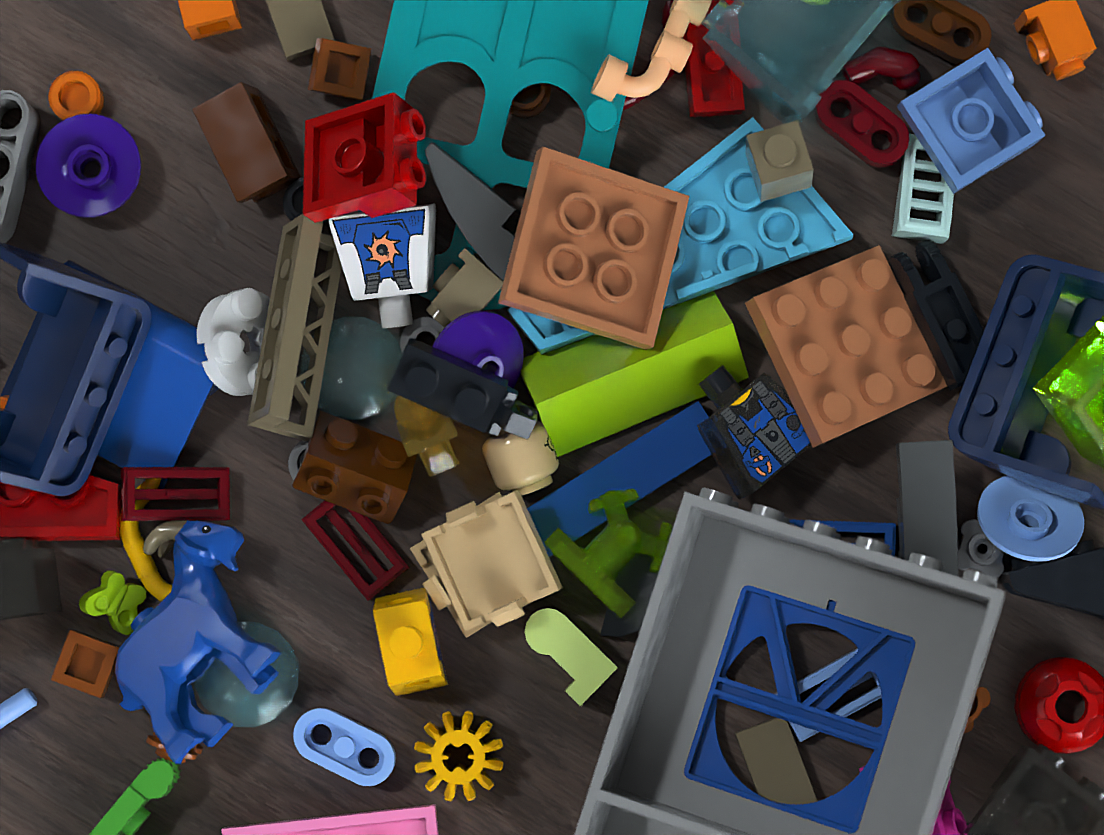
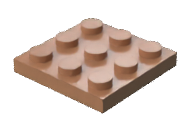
[498,147,690,350]
[745,245,947,448]

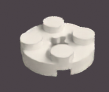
[197,288,270,396]

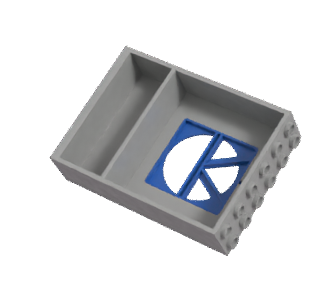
[574,487,1005,835]

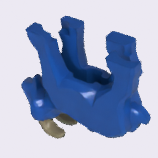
[115,521,281,764]

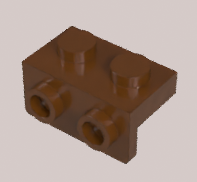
[293,411,419,524]

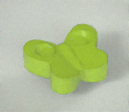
[79,570,146,635]

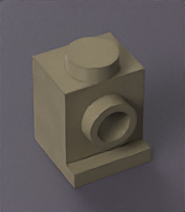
[426,247,504,327]

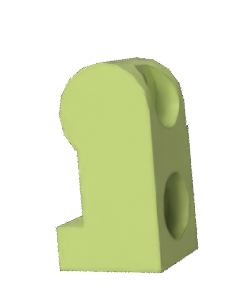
[525,608,618,706]

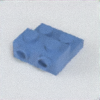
[897,48,1045,194]

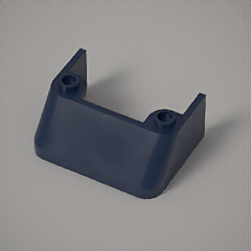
[0,242,152,496]
[948,254,1104,510]

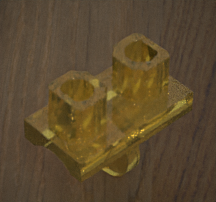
[394,395,459,477]

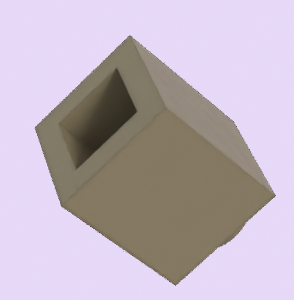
[746,120,814,202]

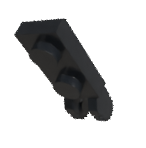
[889,239,984,391]

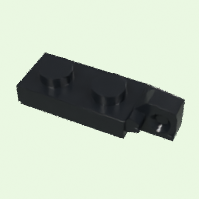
[387,338,538,439]

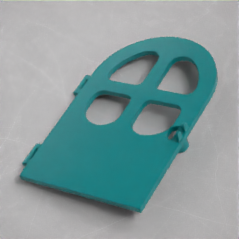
[345,0,649,310]

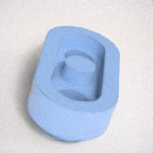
[293,708,396,786]

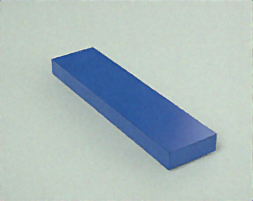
[527,401,726,557]

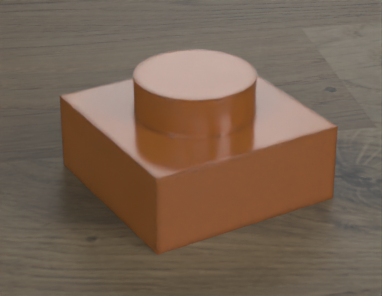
[308,38,372,100]
[51,629,120,698]

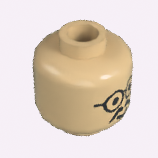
[482,421,559,496]

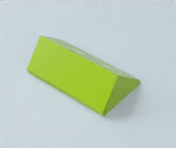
[520,291,749,457]

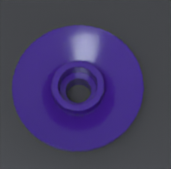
[36,114,141,218]
[432,311,524,388]

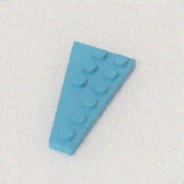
[507,117,853,354]

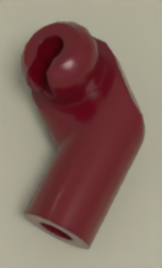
[841,46,921,90]

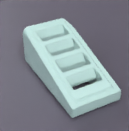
[892,134,954,244]

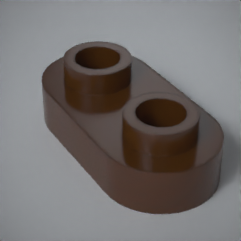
[890,0,991,65]

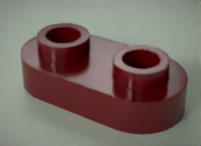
[814,80,909,168]

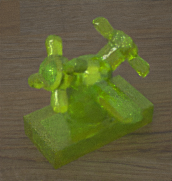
[543,488,673,619]

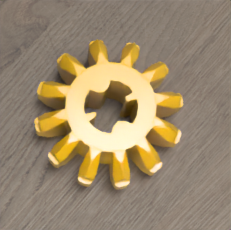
[414,710,504,801]

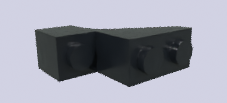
[999,539,1104,621]

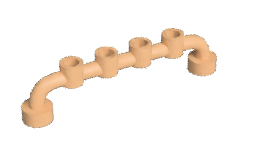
[591,0,712,102]

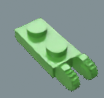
[89,758,182,835]

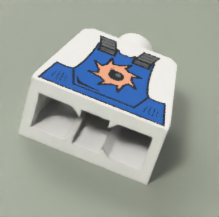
[329,203,436,328]

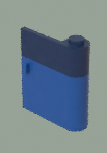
[0,260,218,489]

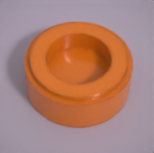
[48,71,104,121]

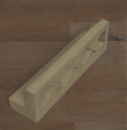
[247,214,342,441]

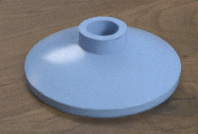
[977,475,1084,561]

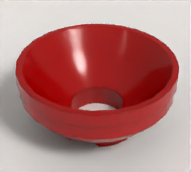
[1014,657,1104,754]

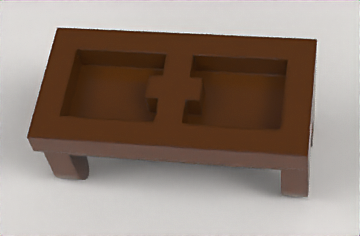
[192,82,301,203]

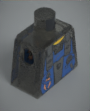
[697,365,811,500]

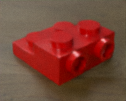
[303,92,426,223]

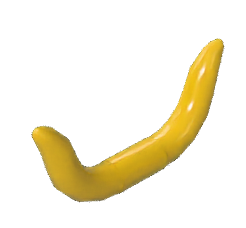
[120,479,172,602]

